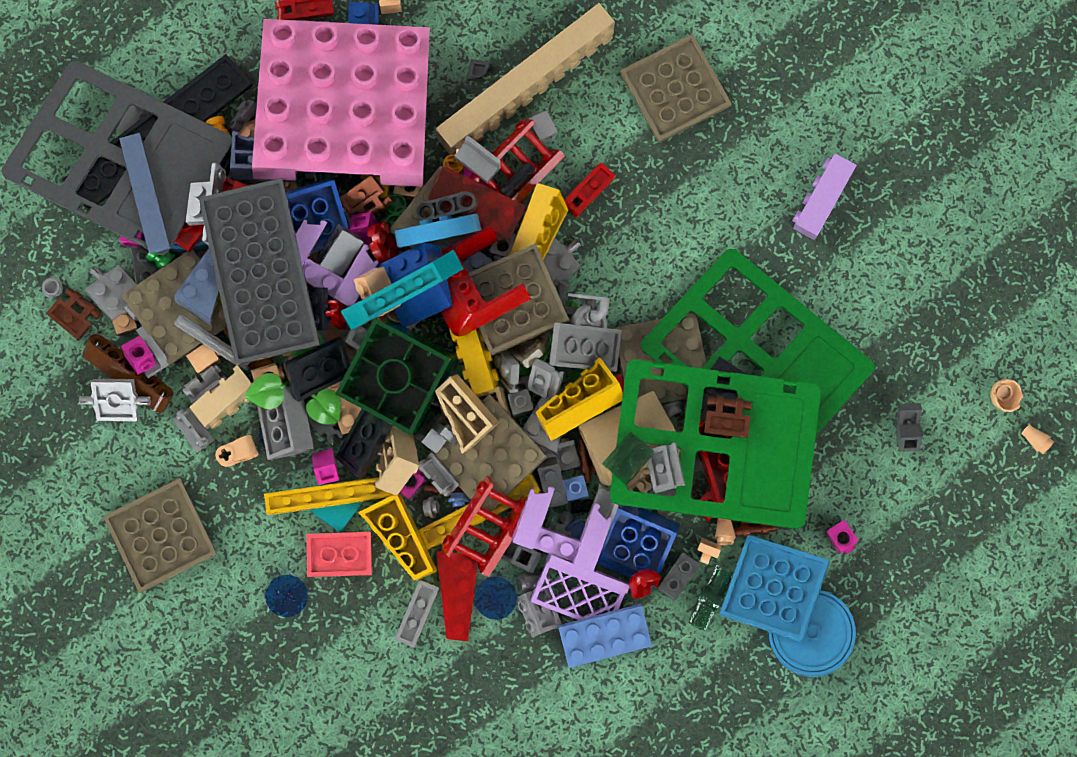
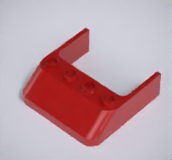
[441,225,531,337]

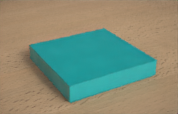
[309,479,364,533]

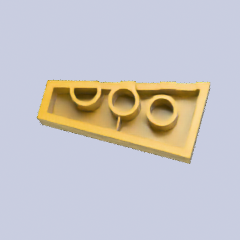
[509,183,568,260]
[449,328,500,395]
[535,357,623,441]
[359,494,437,581]

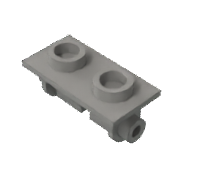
[182,365,227,404]
[173,408,214,453]
[419,452,460,497]

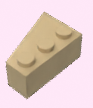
[189,365,252,430]
[435,374,500,454]
[375,426,419,495]

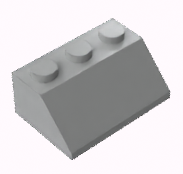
[257,387,314,460]

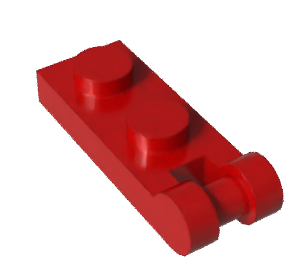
[275,0,334,21]
[564,162,616,219]

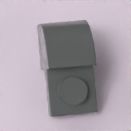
[895,403,922,452]
[414,414,458,454]
[501,541,542,574]

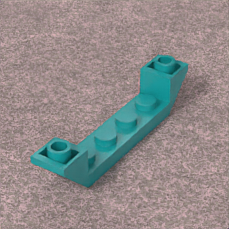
[341,250,464,330]

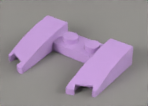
[296,220,379,306]
[512,486,612,571]

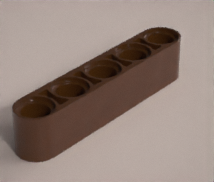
[82,334,173,412]

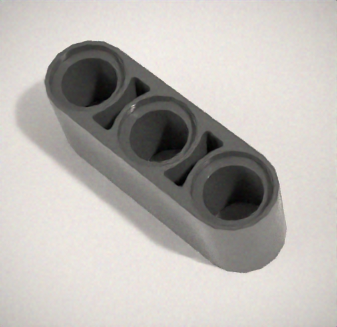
[416,191,478,222]

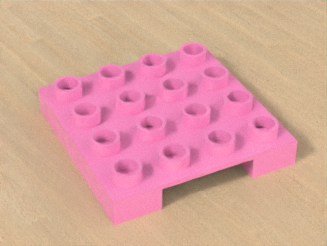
[252,19,430,187]

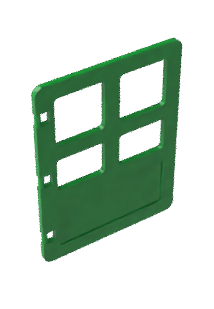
[641,249,875,435]
[610,359,821,529]

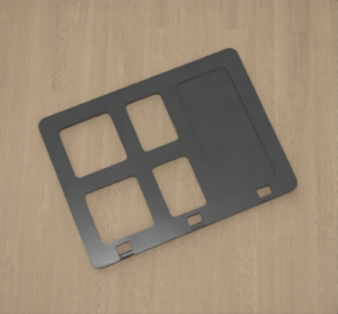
[1,61,232,255]

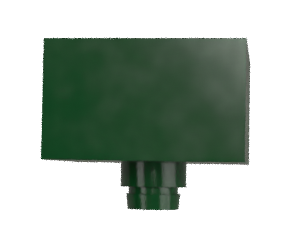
[336,316,458,435]

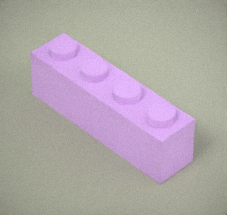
[792,154,857,240]

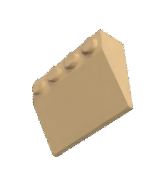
[578,391,680,486]

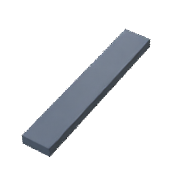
[119,133,170,254]

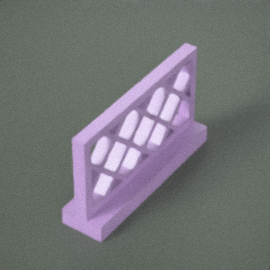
[530,553,629,620]

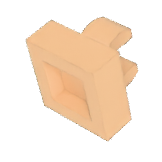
[698,538,721,564]

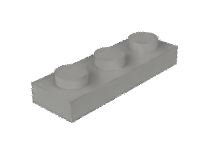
[394,580,440,648]

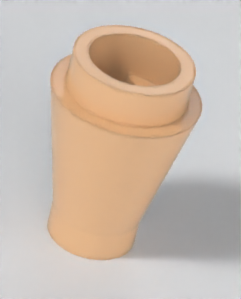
[1021,424,1054,454]
[715,518,736,545]

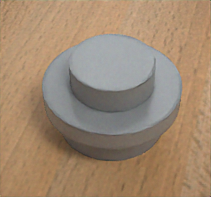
[42,277,63,299]
[423,497,439,518]

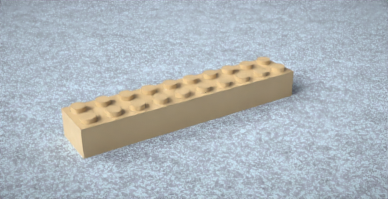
[436,3,615,154]

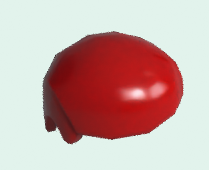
[629,569,661,599]

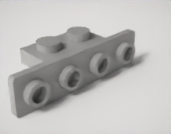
[186,162,226,246]

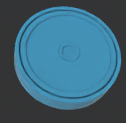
[394,213,481,247]
[769,590,856,677]

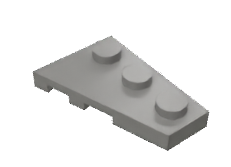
[523,387,565,456]

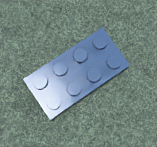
[558,604,652,668]

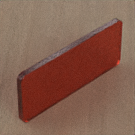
[428,167,525,239]

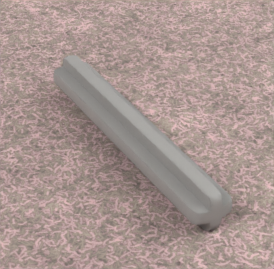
[174,315,250,370]

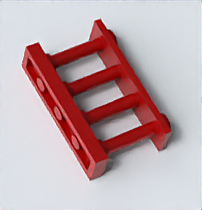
[468,119,565,208]
[442,476,527,577]

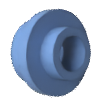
[448,493,470,508]

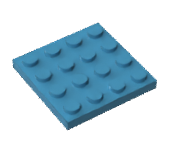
[719,535,830,642]

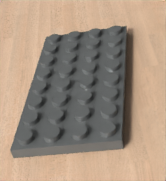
[199,178,320,365]

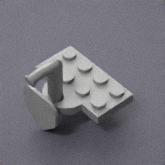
[549,280,622,372]

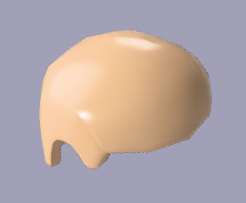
[990,378,1023,412]

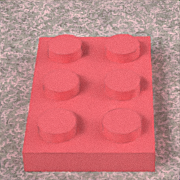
[306,532,372,577]

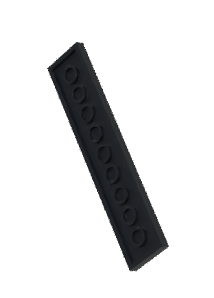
[62,54,253,212]

